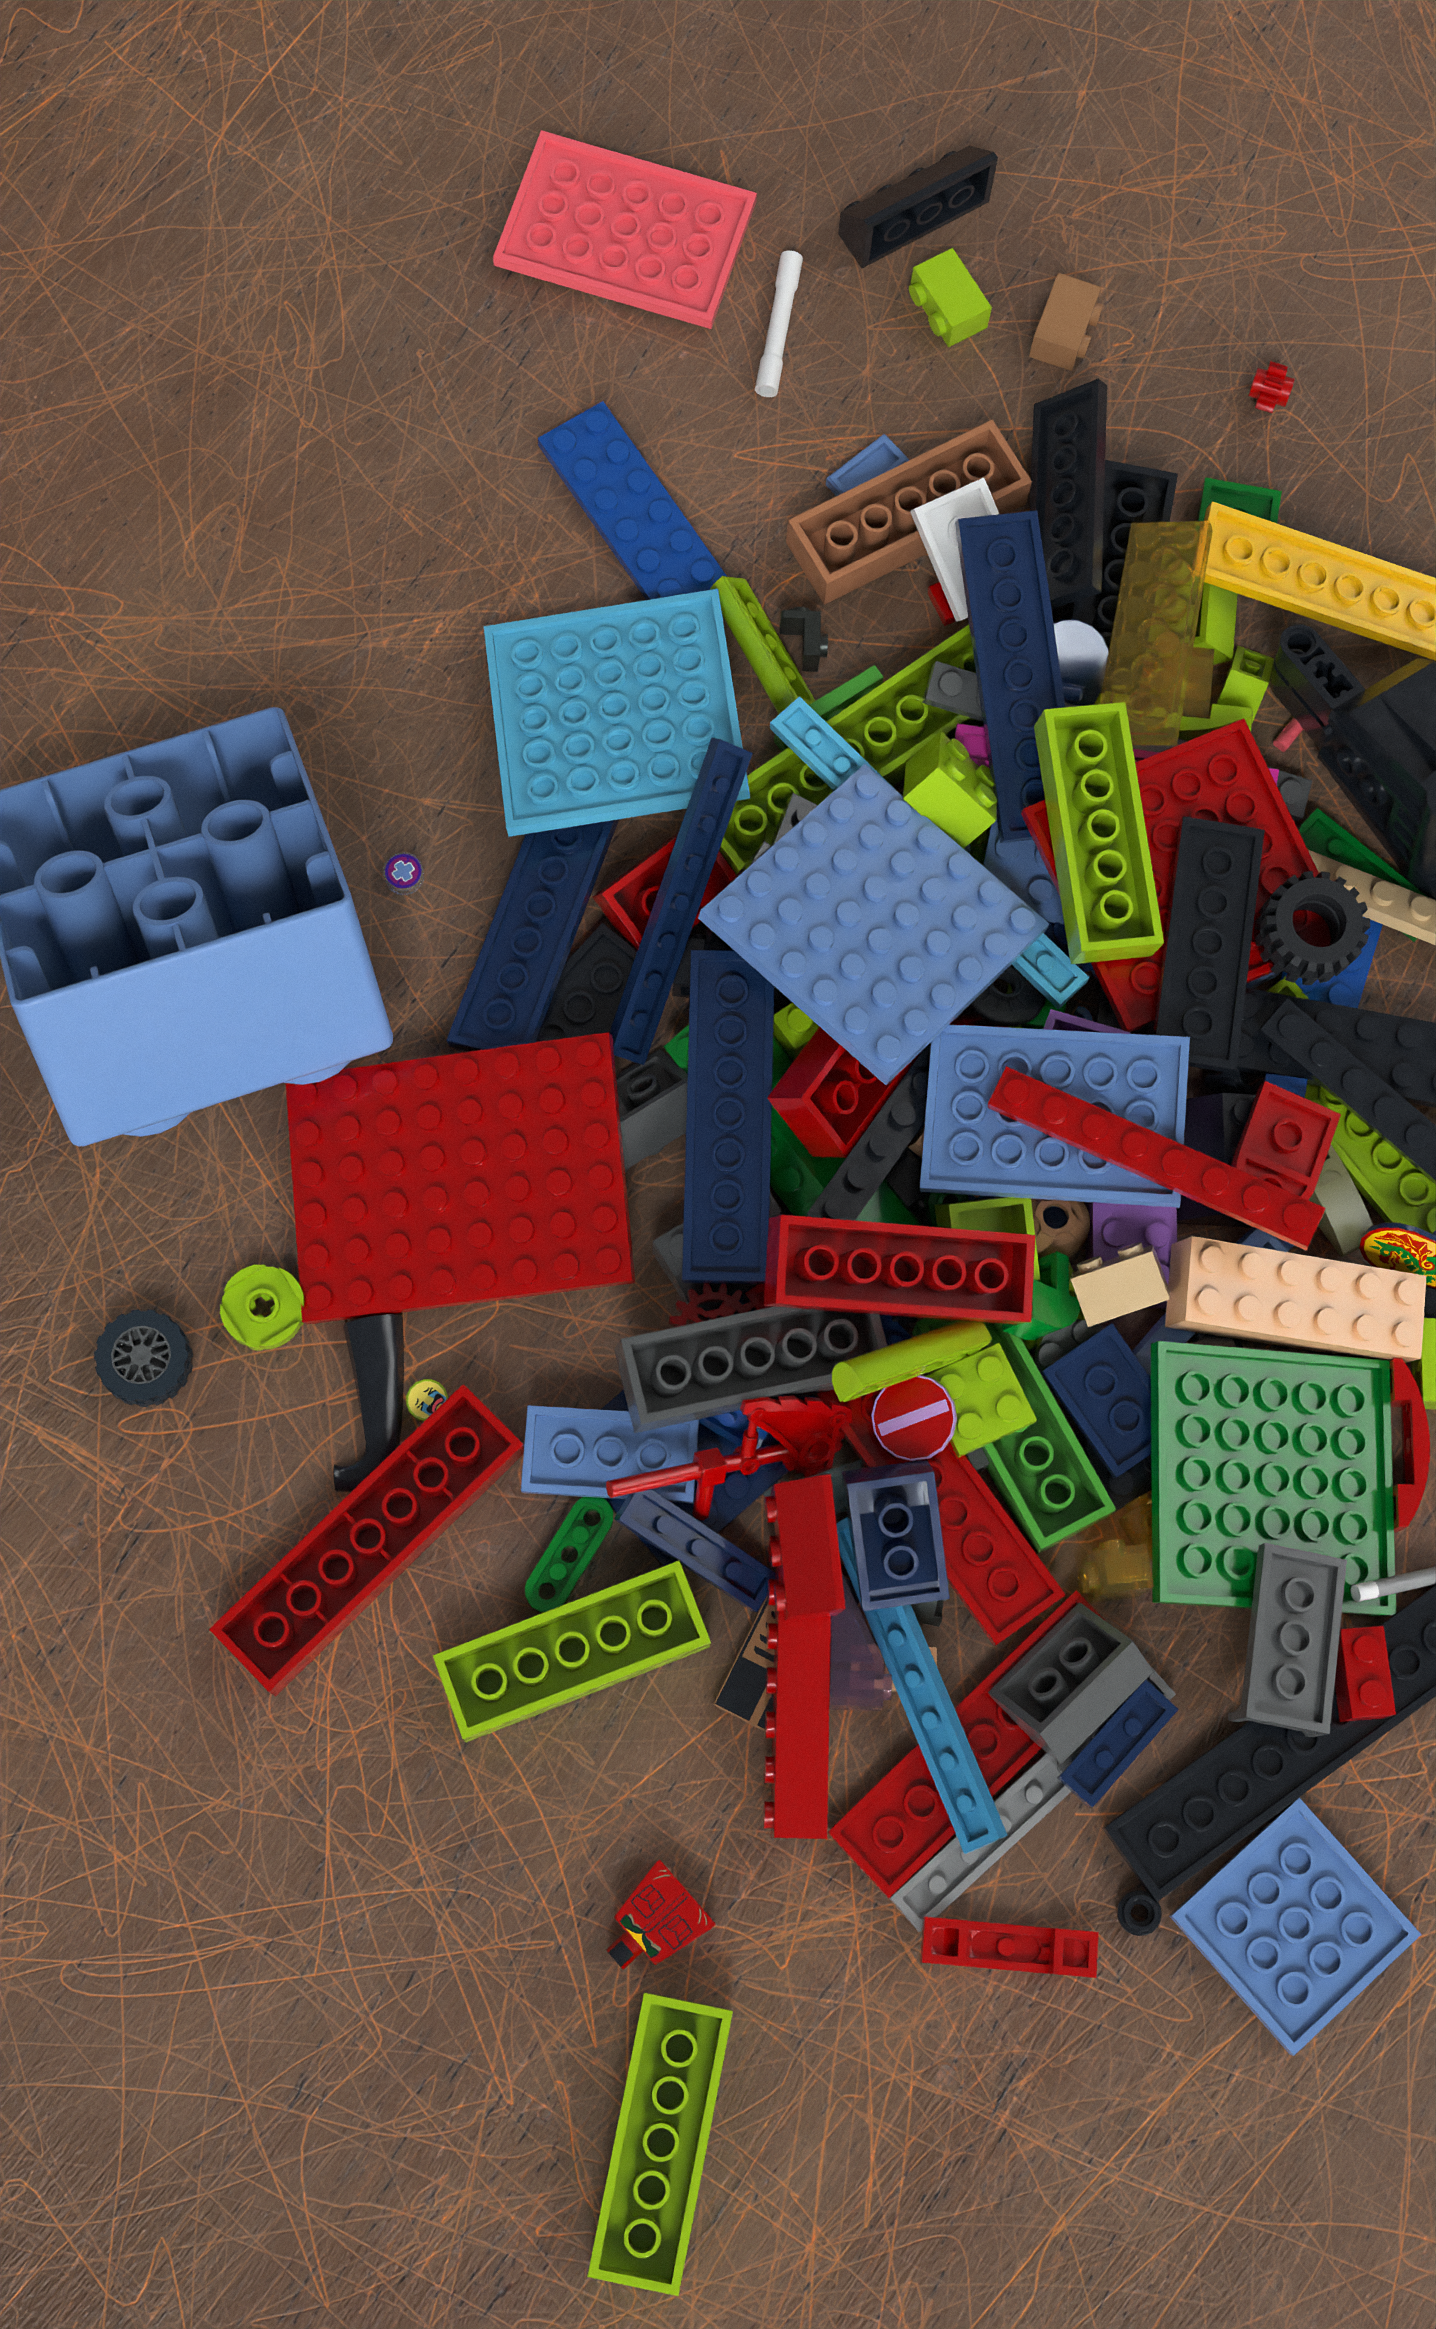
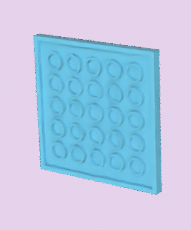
[484,589,750,837]

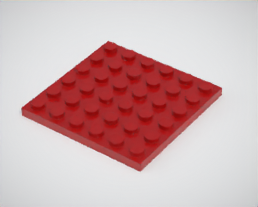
[1021,718,1331,1032]

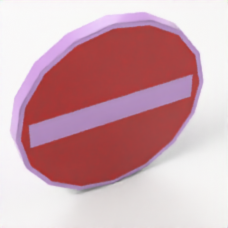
[872,1375,957,1461]

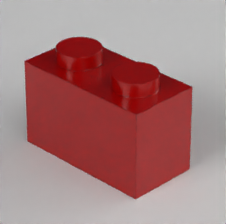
[1335,1626,1396,1722]

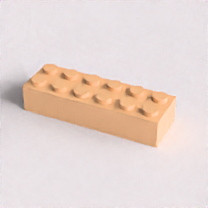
[1165,1236,1426,1363]

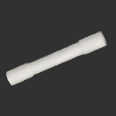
[755,251,803,397]

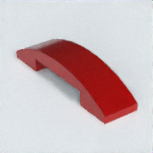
[1390,1358,1430,1533]
[920,1916,1099,1978]

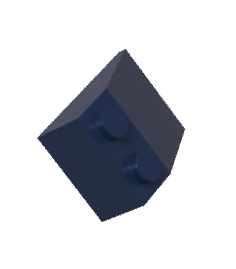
[841,1459,950,1611]

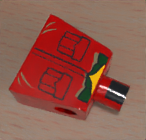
[606,1860,716,1970]

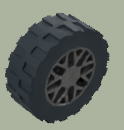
[94,1309,193,1407]

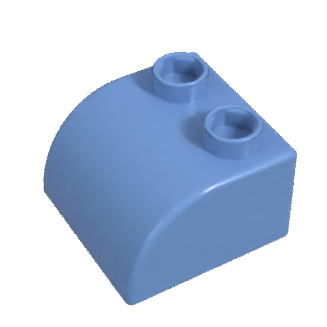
[0,707,393,1146]

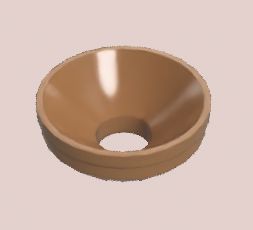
[1031,1199,1090,1259]

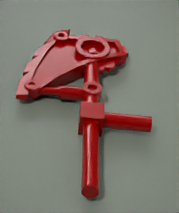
[606,1396,852,1520]

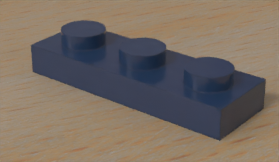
[1057,1680,1179,1808]

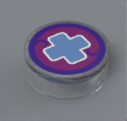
[383,852,425,895]

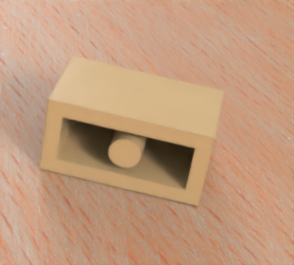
[1070,1242,1170,1327]

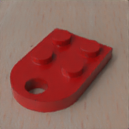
[1231,1081,1341,1200]

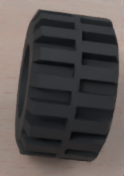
[1254,871,1370,985]

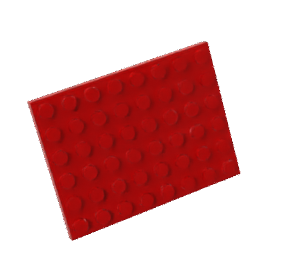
[286,1032,635,1325]

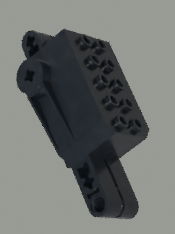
[1270,624,1436,900]

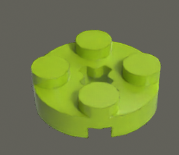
[220,1265,305,1351]

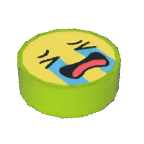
[406,1379,449,1423]

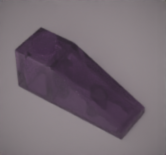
[829,1574,892,1711]

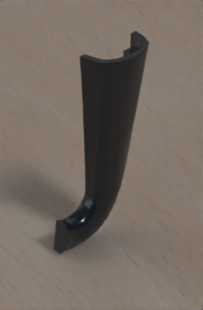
[333,1314,404,1492]

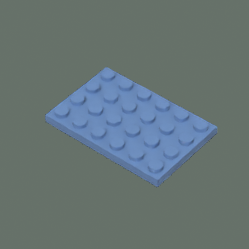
[920,1024,1190,1208]

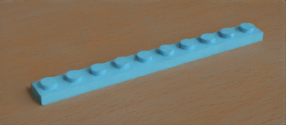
[770,696,1089,1009]

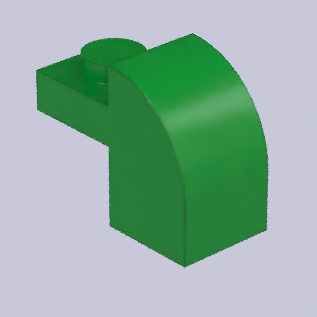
[1002,1251,1081,1340]

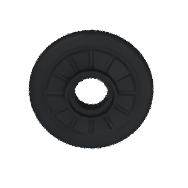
[969,964,1046,1026]

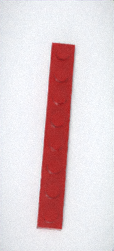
[988,1066,1326,1251]

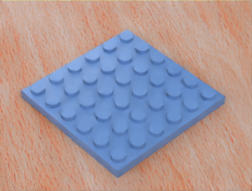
[698,764,1049,1085]

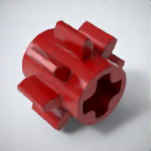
[1248,361,1295,413]

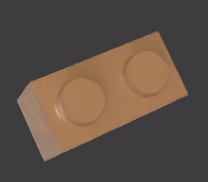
[1029,273,1104,371]

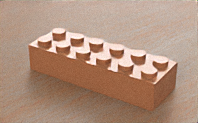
[786,419,1032,605]

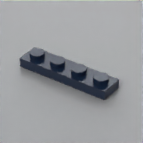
[614,1489,776,1612]

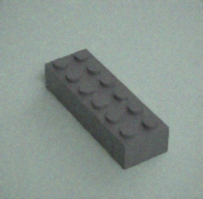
[614,1307,887,1433]

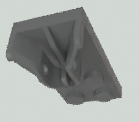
[1228,1543,1347,1737]

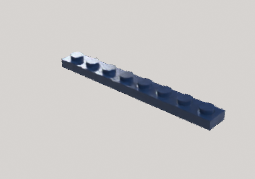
[609,738,753,1065]

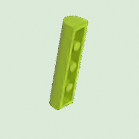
[710,576,815,714]
[832,1320,992,1402]

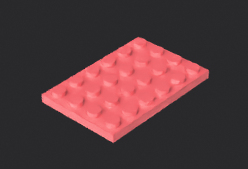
[493,130,757,329]

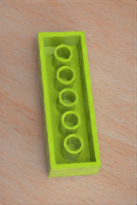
[1034,702,1164,964]
[433,1560,711,1742]
[587,1992,733,2296]

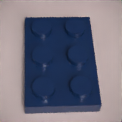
[1041,1323,1151,1478]

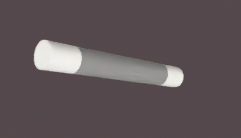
[1351,1566,1436,1602]

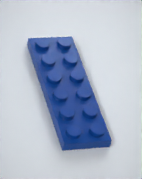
[538,401,727,600]

